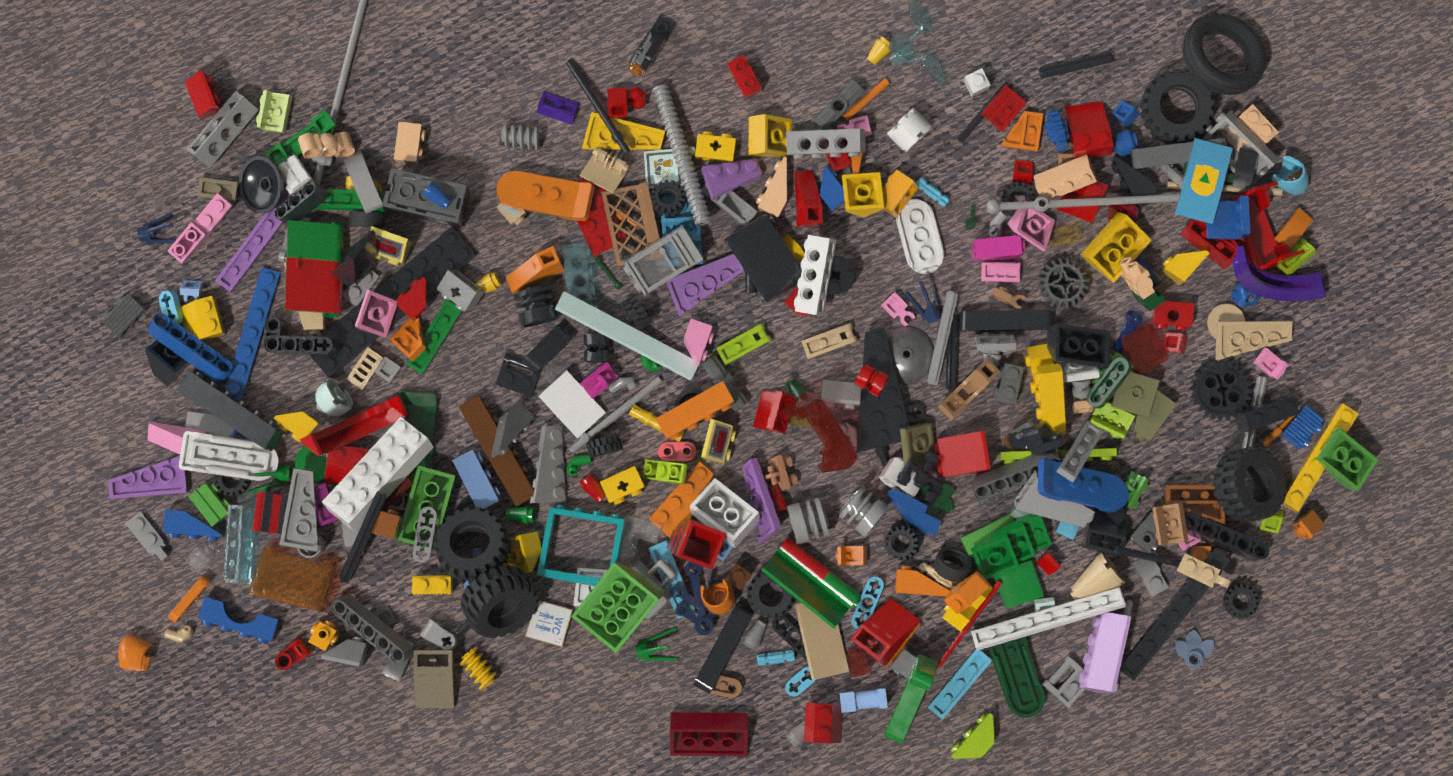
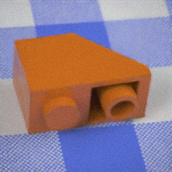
[1292,510,1325,540]

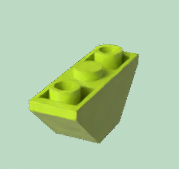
[642,459,688,485]
[950,713,995,759]

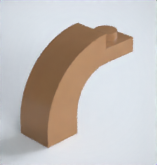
[938,358,1000,420]

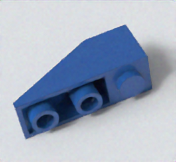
[163,510,224,541]

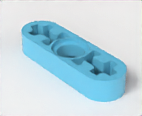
[851,577,884,629]

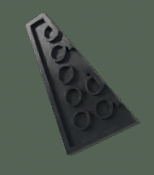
[856,327,909,453]

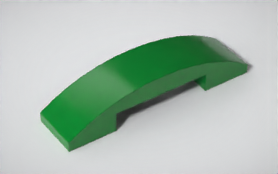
[265,110,336,166]

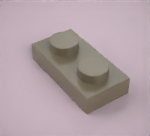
[197,178,239,202]

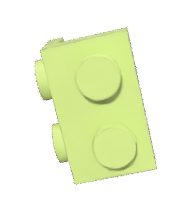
[256,90,292,133]

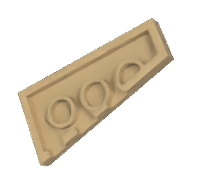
[1216,321,1292,360]

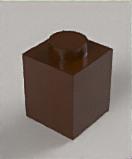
[725,564,752,590]

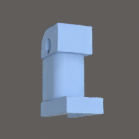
[839,688,888,713]

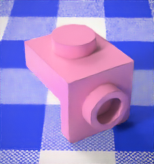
[1253,347,1289,379]

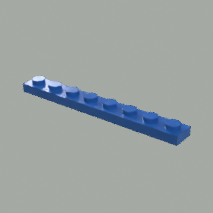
[224,267,281,402]

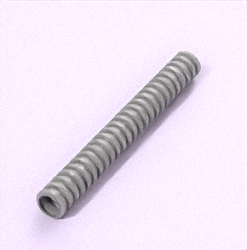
[652,84,711,226]

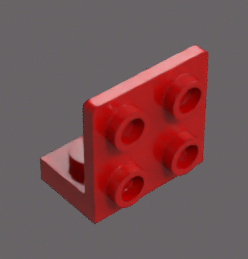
[753,391,795,434]

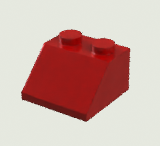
[324,446,368,485]
[804,703,842,743]

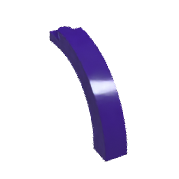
[1232,246,1327,301]

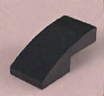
[1232,147,1259,190]

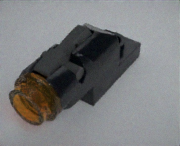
[627,16,676,77]
[1004,421,1071,455]

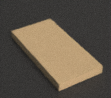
[795,603,849,680]

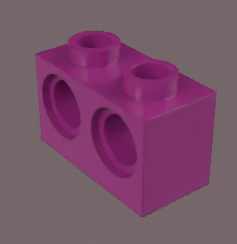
[314,483,340,527]

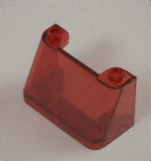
[782,391,857,473]

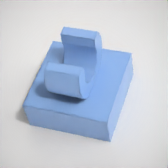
[180,280,203,301]

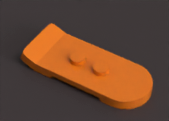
[497,171,594,221]

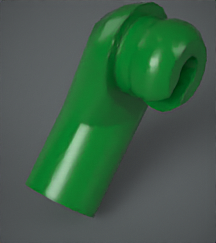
[640,354,662,372]
[566,454,591,476]

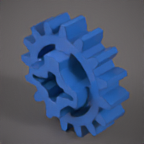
[1044,109,1069,152]

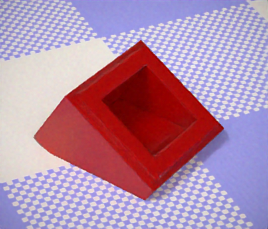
[1012,160,1034,185]
[1162,332,1188,354]
[1037,553,1061,576]

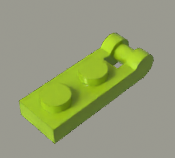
[716,323,772,366]

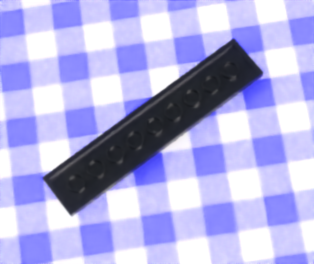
[308,227,476,378]

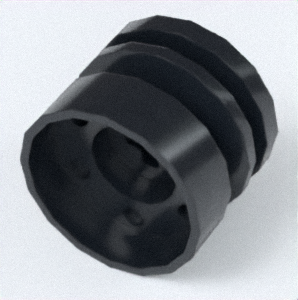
[513,285,560,328]

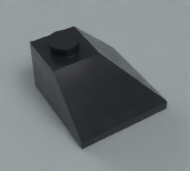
[145,340,190,387]

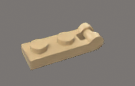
[801,323,858,359]

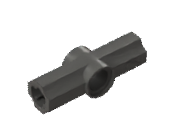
[813,80,865,130]
[702,356,748,412]

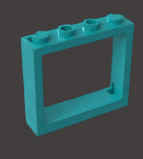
[537,505,627,586]

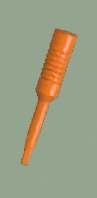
[1262,415,1295,447]

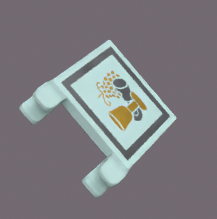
[644,147,696,189]

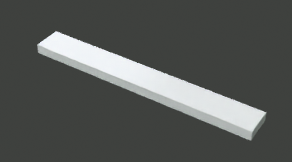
[971,587,1126,651]

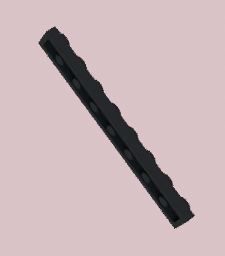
[1120,548,1231,681]

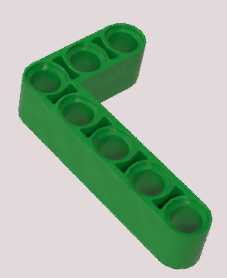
[884,654,938,744]

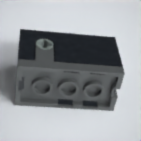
[382,168,470,229]

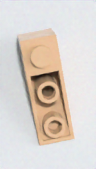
[756,156,787,220]

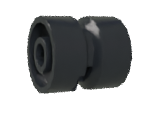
[584,334,608,363]

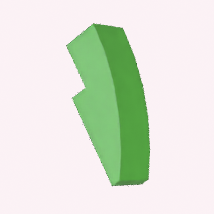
[960,515,1015,556]

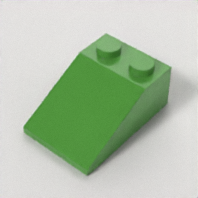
[1316,427,1379,491]

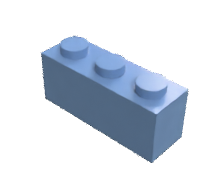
[452,450,501,510]

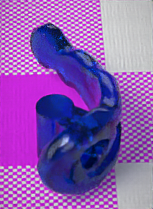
[1113,310,1143,352]

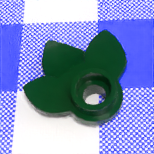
[921,483,955,518]

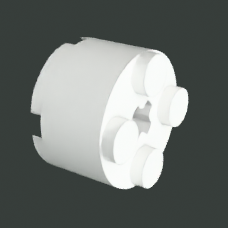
[887,108,932,153]

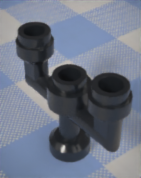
[896,452,942,505]

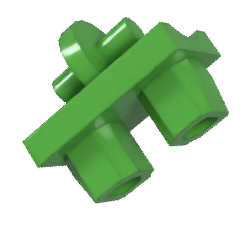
[1124,471,1149,510]

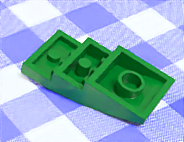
[971,514,1052,580]

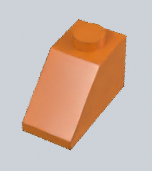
[944,571,990,614]

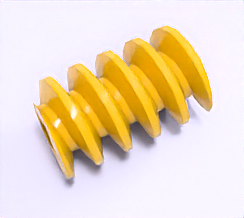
[460,646,498,691]

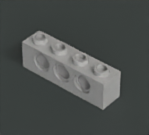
[187,91,258,168]
[786,129,866,159]

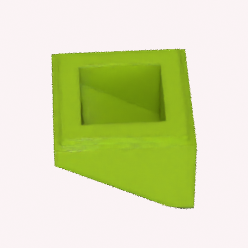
[1260,510,1284,534]

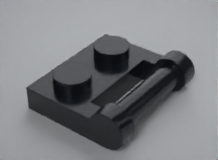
[495,352,541,397]

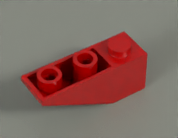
[794,171,823,228]

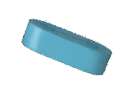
[159,291,183,325]
[785,666,815,696]

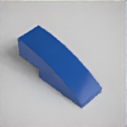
[887,489,941,537]

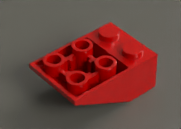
[851,599,921,666]

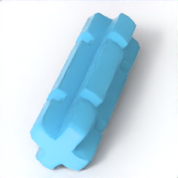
[916,177,950,207]
[757,650,795,666]

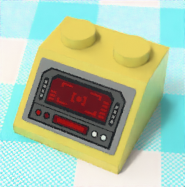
[370,226,412,266]
[701,419,736,464]

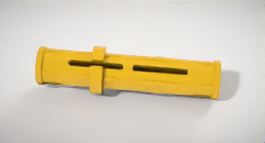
[629,404,685,442]

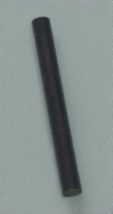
[956,81,1011,144]
[1114,546,1182,567]

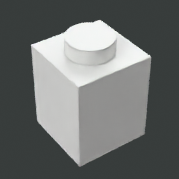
[963,68,990,97]

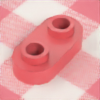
[658,442,696,462]

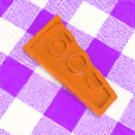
[649,461,714,537]

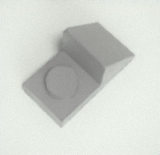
[1132,559,1169,597]

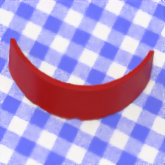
[300,395,408,457]

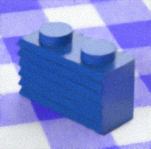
[1280,404,1324,450]

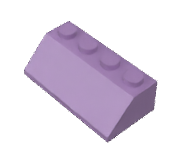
[1079,612,1131,693]

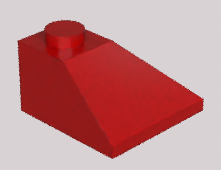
[1056,181,1108,223]

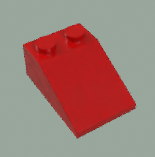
[1064,102,1114,159]

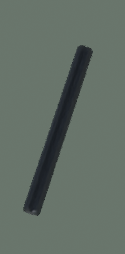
[339,491,386,583]

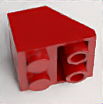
[185,70,223,120]

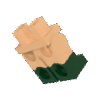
[1119,257,1166,311]

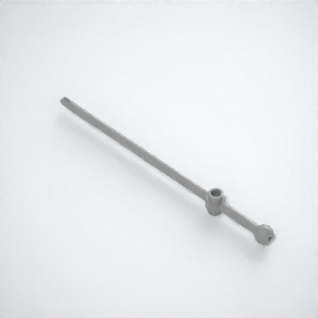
[312,0,367,212]
[987,194,1180,214]

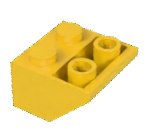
[273,412,323,443]

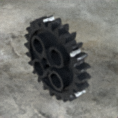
[1189,359,1253,422]

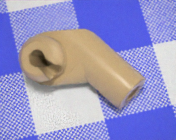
[164,625,193,643]

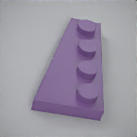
[666,254,744,316]
[108,456,188,499]

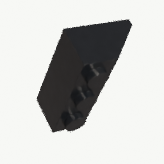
[1047,323,1110,369]

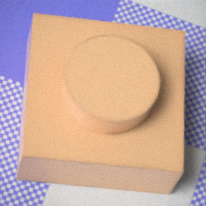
[1072,398,1094,414]

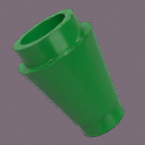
[506,505,535,524]

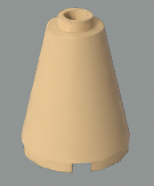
[1070,552,1126,600]

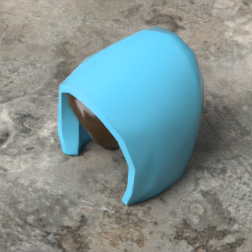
[1272,156,1309,195]

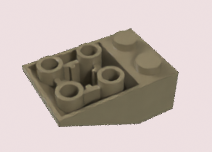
[413,650,454,708]

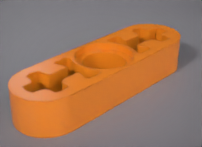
[168,575,212,624]

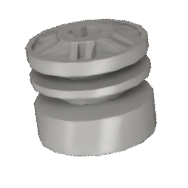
[839,485,889,537]
[787,497,829,545]

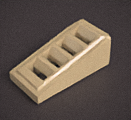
[347,347,383,390]

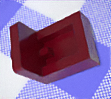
[1108,196,1139,223]

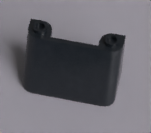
[725,213,802,302]

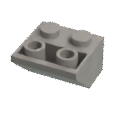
[820,380,861,411]

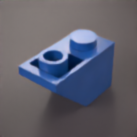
[820,167,845,213]

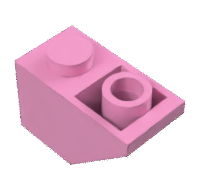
[684,319,714,366]

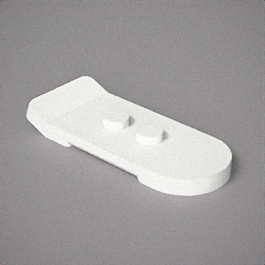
[179,431,278,481]

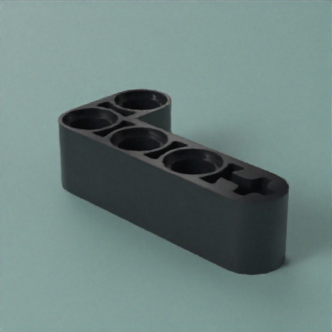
[263,316,340,356]

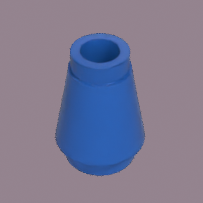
[422,182,452,209]

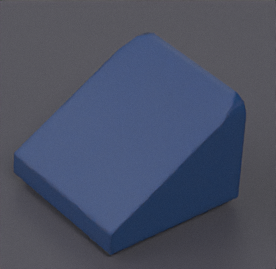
[1110,100,1140,128]

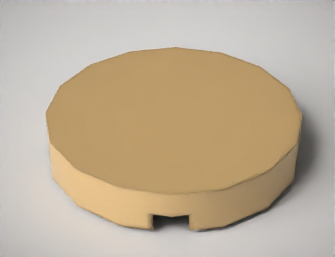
[1206,304,1245,339]

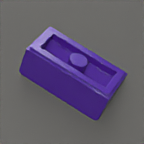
[537,92,580,125]

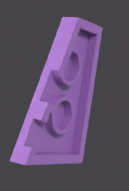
[701,158,762,201]

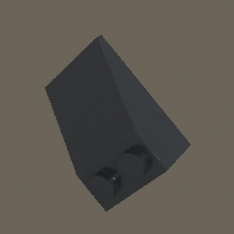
[331,230,377,287]

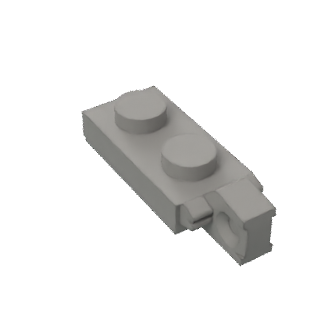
[125,511,169,561]

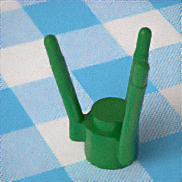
[248,464,290,494]
[635,627,678,662]

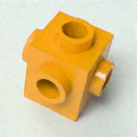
[308,620,339,651]

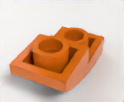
[1274,207,1313,249]

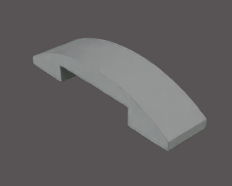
[344,150,383,214]

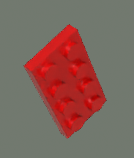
[575,178,627,257]

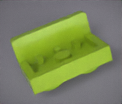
[1090,398,1136,439]

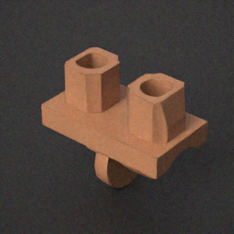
[764,455,798,492]

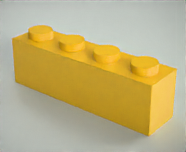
[1034,363,1066,434]

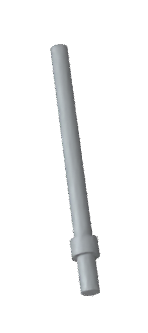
[568,377,662,454]

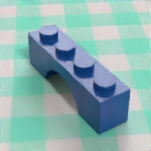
[198,596,281,644]

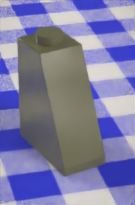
[1132,390,1177,443]

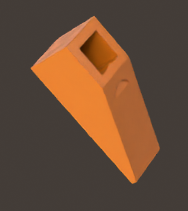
[506,246,565,294]

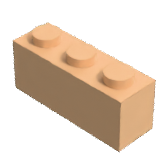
[1034,155,1097,200]

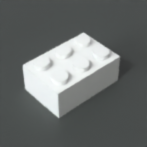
[690,478,760,548]

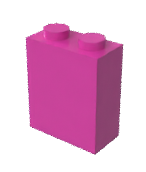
[972,235,1025,263]

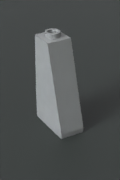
[1013,471,1095,527]

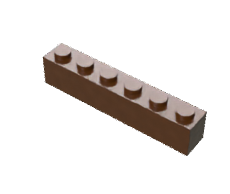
[459,395,535,507]

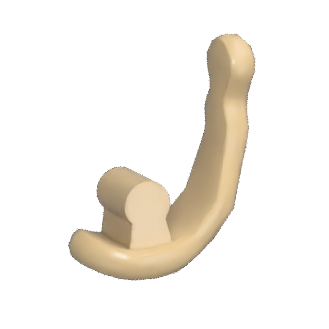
[919,562,961,591]

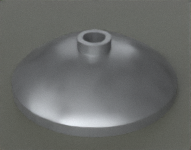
[886,327,934,384]

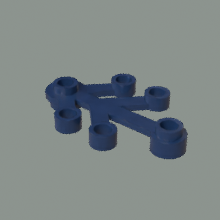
[671,562,719,635]

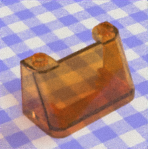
[248,546,338,612]

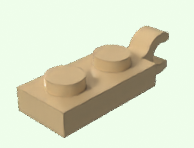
[1177,554,1230,588]

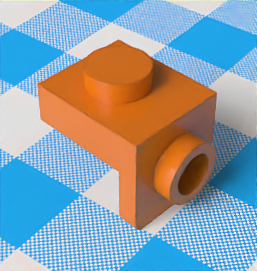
[836,546,867,566]

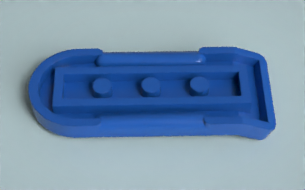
[1037,457,1129,512]

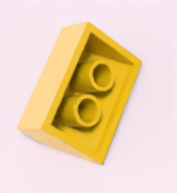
[1080,212,1152,283]

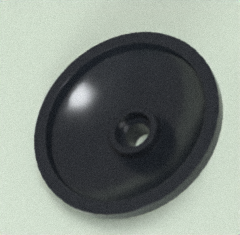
[239,156,284,214]

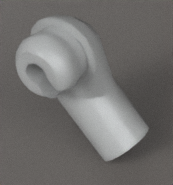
[608,377,637,393]

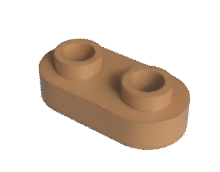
[710,676,742,698]

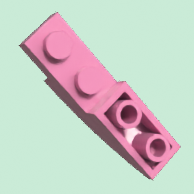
[168,193,234,264]

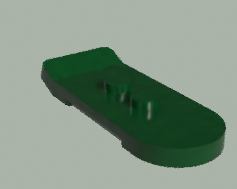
[398,389,437,486]
[988,636,1045,718]

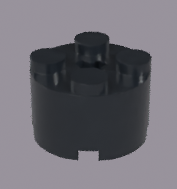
[816,256,855,296]

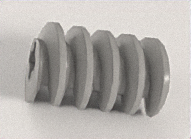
[499,124,540,151]

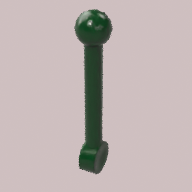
[595,257,622,290]

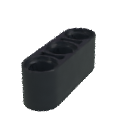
[274,181,328,225]
[522,324,574,374]

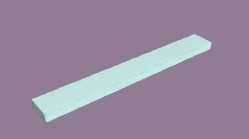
[555,291,698,380]

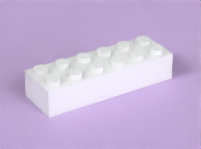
[322,417,434,532]

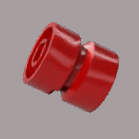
[854,363,890,397]

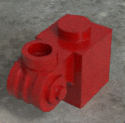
[607,87,646,118]

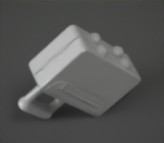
[630,560,676,619]

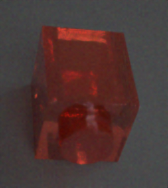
[845,648,869,678]

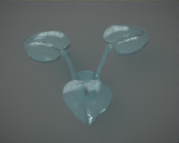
[889,2,945,86]

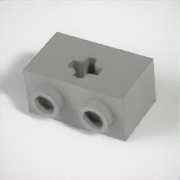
[437,269,485,311]

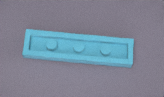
[649,541,696,619]
[928,649,992,720]

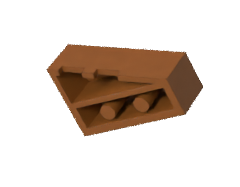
[1163,485,1225,525]
[371,509,403,540]

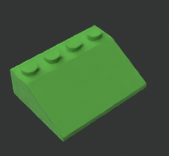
[571,561,666,653]

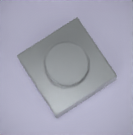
[374,357,401,383]

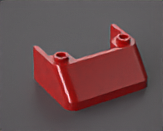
[1231,181,1305,271]

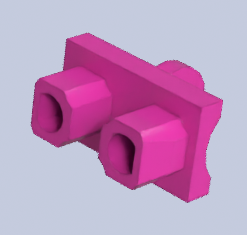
[580,362,618,399]

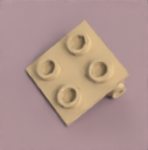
[580,148,630,193]

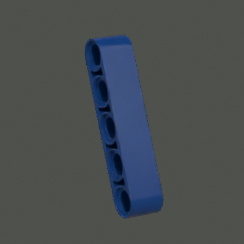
[148,313,233,383]

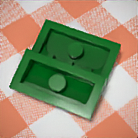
[994,560,1045,609]

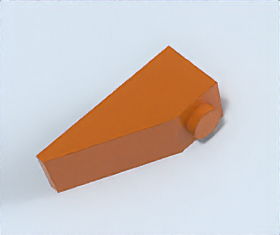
[895,566,950,597]

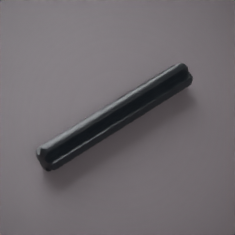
[1039,52,1113,79]
[946,314,958,390]

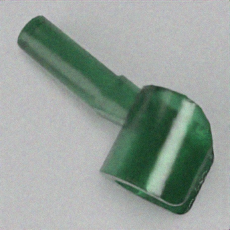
[965,203,976,230]

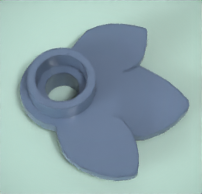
[1175,630,1214,668]

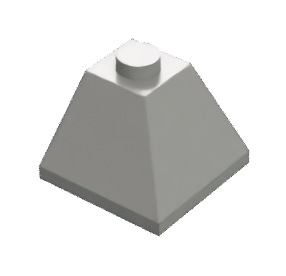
[321,637,368,666]

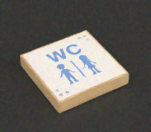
[525,600,573,647]

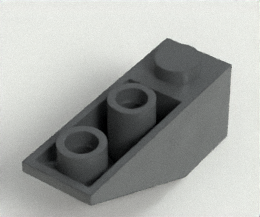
[491,401,534,458]

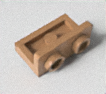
[1153,503,1188,545]

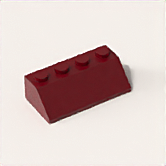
[670,712,748,757]

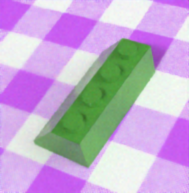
[397,466,456,550]

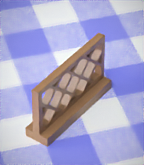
[601,182,663,267]

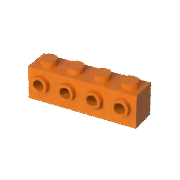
[656,381,734,441]

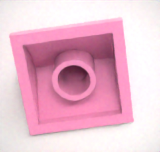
[1007,209,1055,252]
[355,290,398,338]

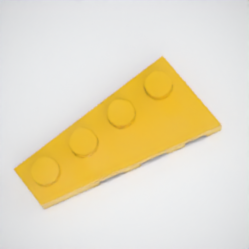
[582,112,665,150]

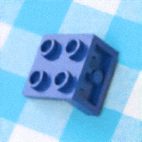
[1206,196,1250,239]

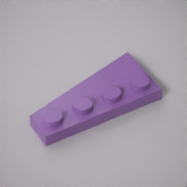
[742,458,781,544]

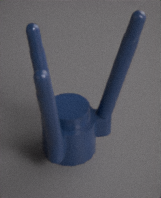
[137,214,177,245]
[905,280,942,324]

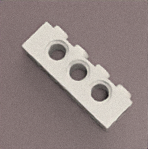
[794,235,836,316]

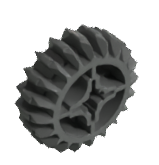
[1037,258,1089,309]

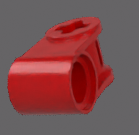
[275,637,312,670]

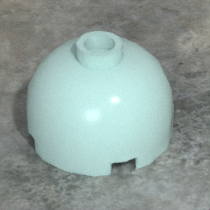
[315,378,353,417]

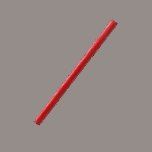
[937,581,1002,668]

